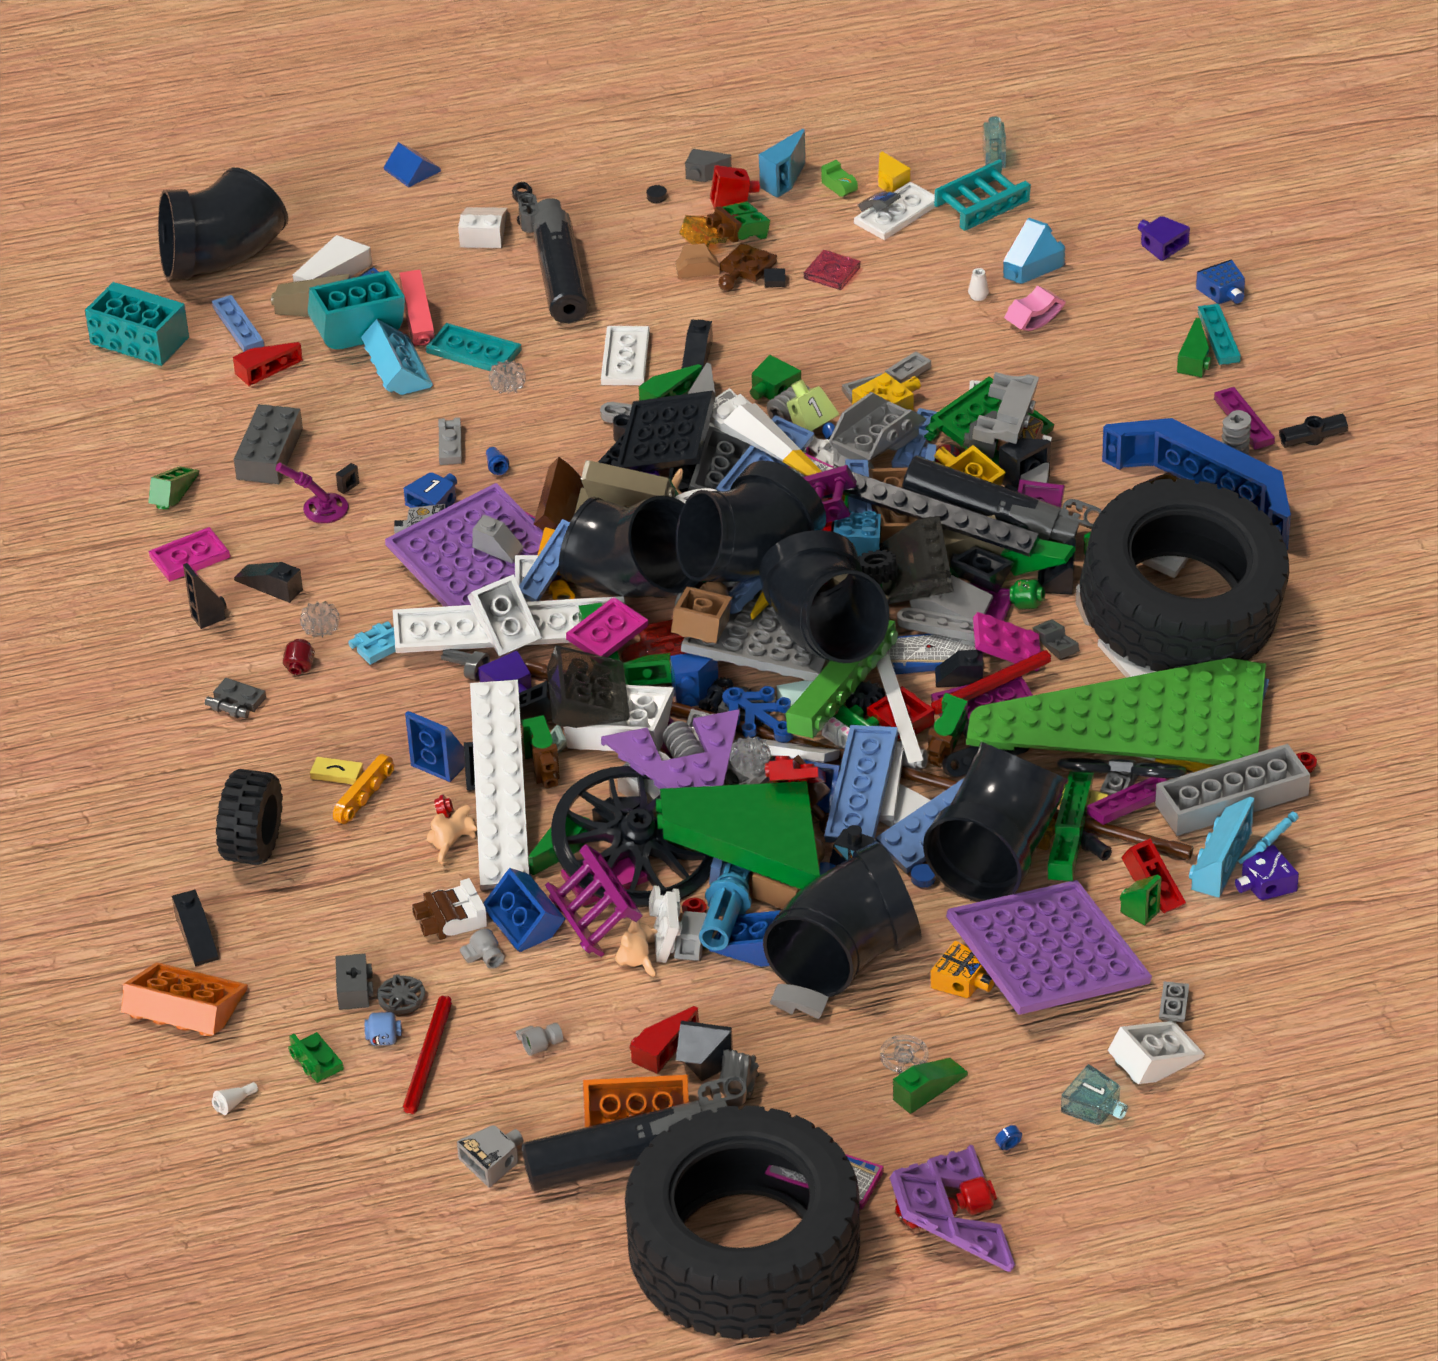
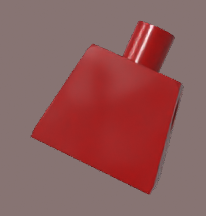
[710,165,760,210]

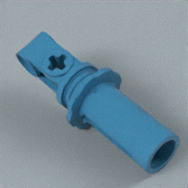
[699,863,752,950]

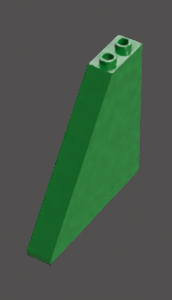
[656,781,820,889]

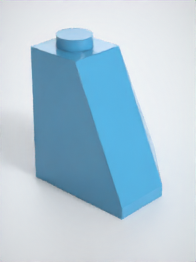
[1003,218,1065,284]

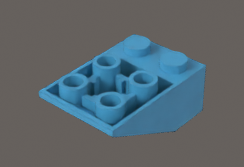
[759,129,806,198]
[834,510,881,556]

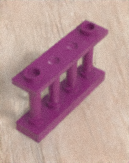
[803,465,857,523]
[545,844,643,957]

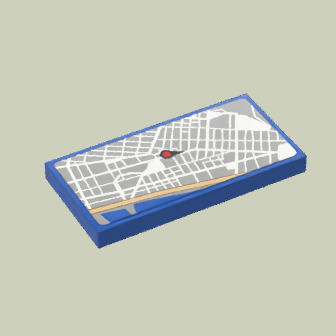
[888,634,976,675]

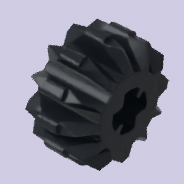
[846,680,885,718]

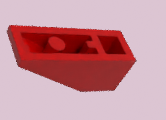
[233,342,303,386]
[1121,838,1186,914]
[630,1006,699,1074]

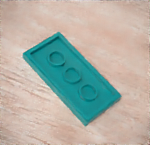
[426,323,522,375]

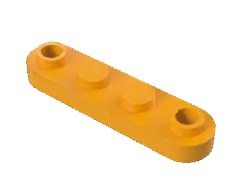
[333,754,394,824]

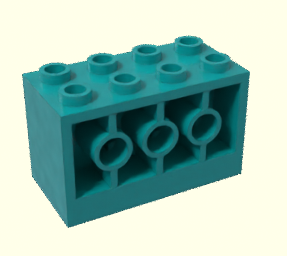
[85,282,189,366]

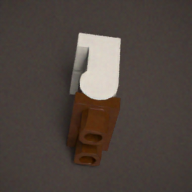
[412,878,487,940]

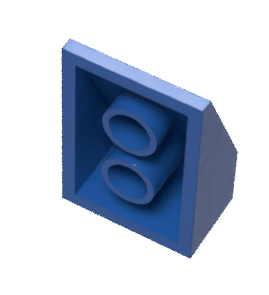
[405,711,465,782]
[708,910,781,967]

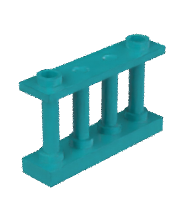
[934,159,1031,231]

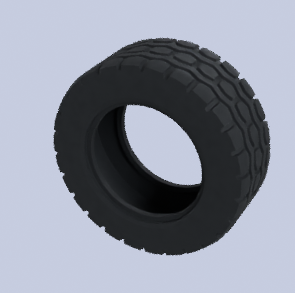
[1080,479,1290,672]
[625,1106,860,1339]

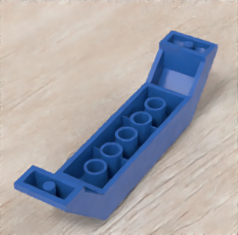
[1102,418,1291,550]

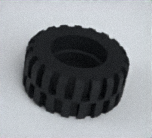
[216,769,283,865]

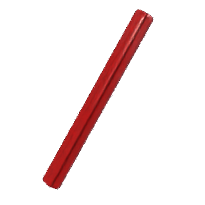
[931,650,1051,715]
[403,995,452,1115]

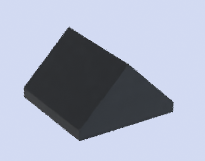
[1038,538,1076,595]
[951,545,1014,594]

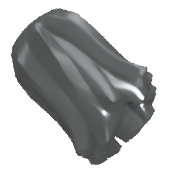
[719,1049,759,1099]

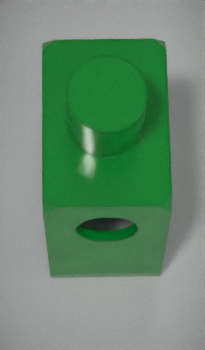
[750,355,802,400]

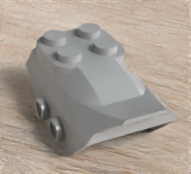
[829,392,927,467]

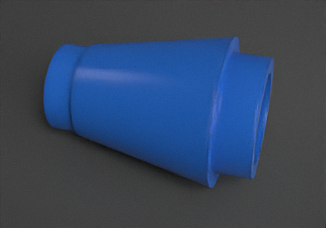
[486,447,509,475]

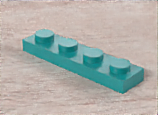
[1198,304,1241,365]

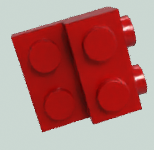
[867,686,935,739]
[765,756,826,784]

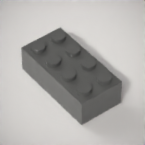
[234,404,303,484]
[686,426,750,500]

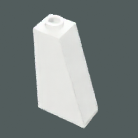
[293,235,372,282]

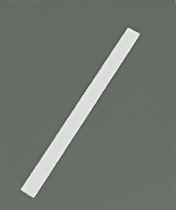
[877,651,924,763]

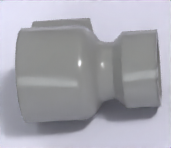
[460,928,505,969]
[516,1022,563,1056]

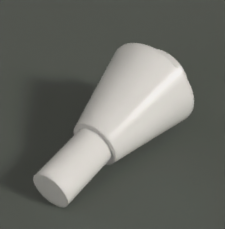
[212,1082,258,1115]

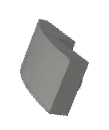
[1100,771,1138,795]
[1159,981,1189,1022]
[770,984,829,1020]

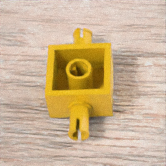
[852,373,921,411]
[934,445,1006,486]

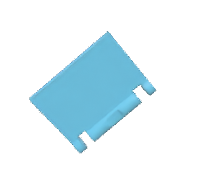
[1237,811,1299,864]

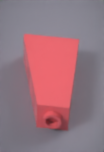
[399,269,434,346]

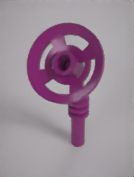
[275,463,348,523]

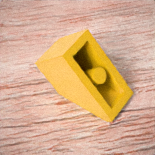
[878,151,911,192]

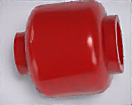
[956,1176,997,1215]

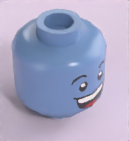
[365,1012,402,1046]

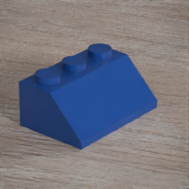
[483,868,566,952]

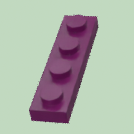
[1214,387,1275,450]
[1086,777,1167,825]

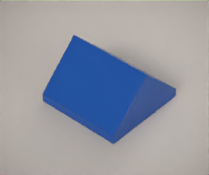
[384,142,441,188]

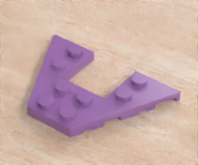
[601,709,740,789]
[890,1145,1015,1272]

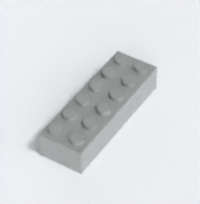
[1155,744,1310,836]

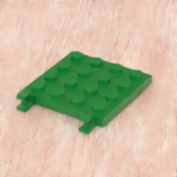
[924,376,1055,466]

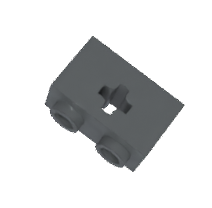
[335,953,374,1010]

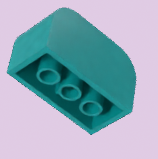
[308,271,405,350]

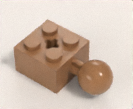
[671,582,732,643]
[752,837,825,908]

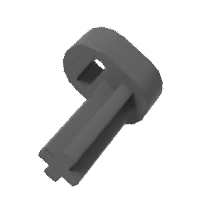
[441,649,490,681]

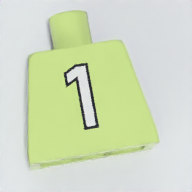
[787,379,840,431]

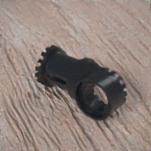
[698,677,734,714]

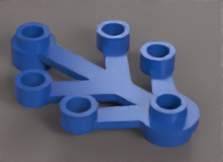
[722,686,793,743]

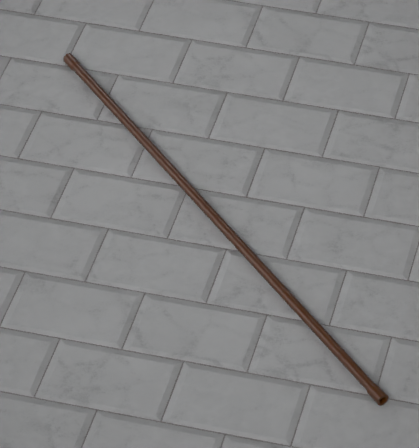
[525,660,1194,860]

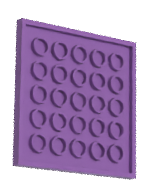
[385,483,562,607]
[946,880,1152,1015]

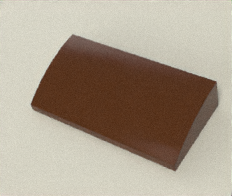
[534,457,584,531]

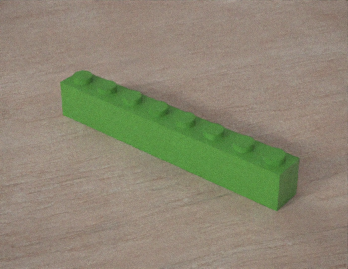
[786,620,898,738]

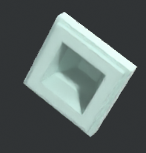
[550,725,567,753]

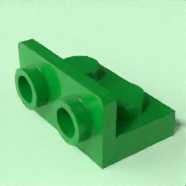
[288,1032,344,1083]

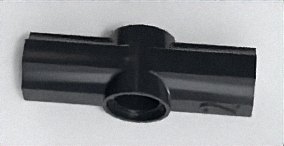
[1279,413,1348,448]

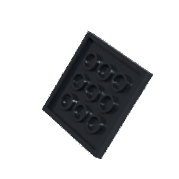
[616,390,716,472]

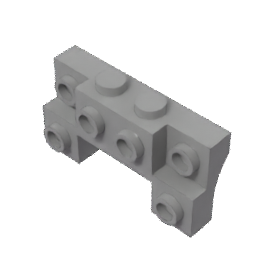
[972,372,1039,445]

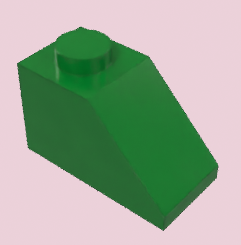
[623,653,672,686]
[1120,875,1161,926]

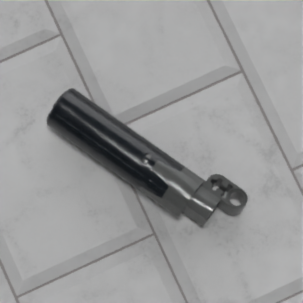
[518,193,589,324]
[901,455,1102,544]
[521,1076,747,1191]

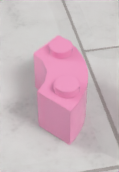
[1004,286,1066,331]

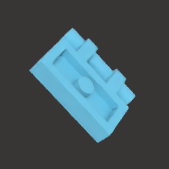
[348,621,396,665]

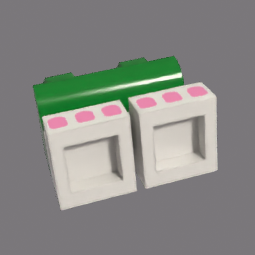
[822,705,879,749]

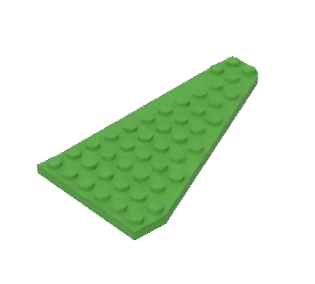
[966,658,1266,765]

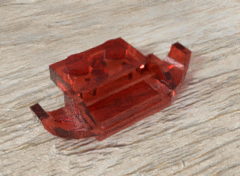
[621,619,687,663]

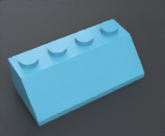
[361,319,433,395]
[1189,797,1254,898]

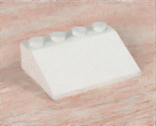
[563,683,674,751]

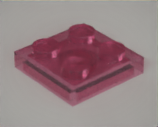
[804,250,861,290]

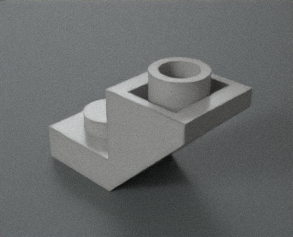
[674,911,707,961]

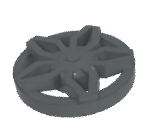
[377,974,425,1014]

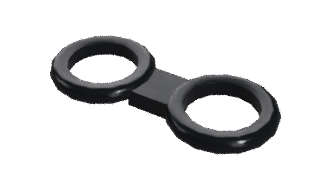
[1057,758,1188,778]

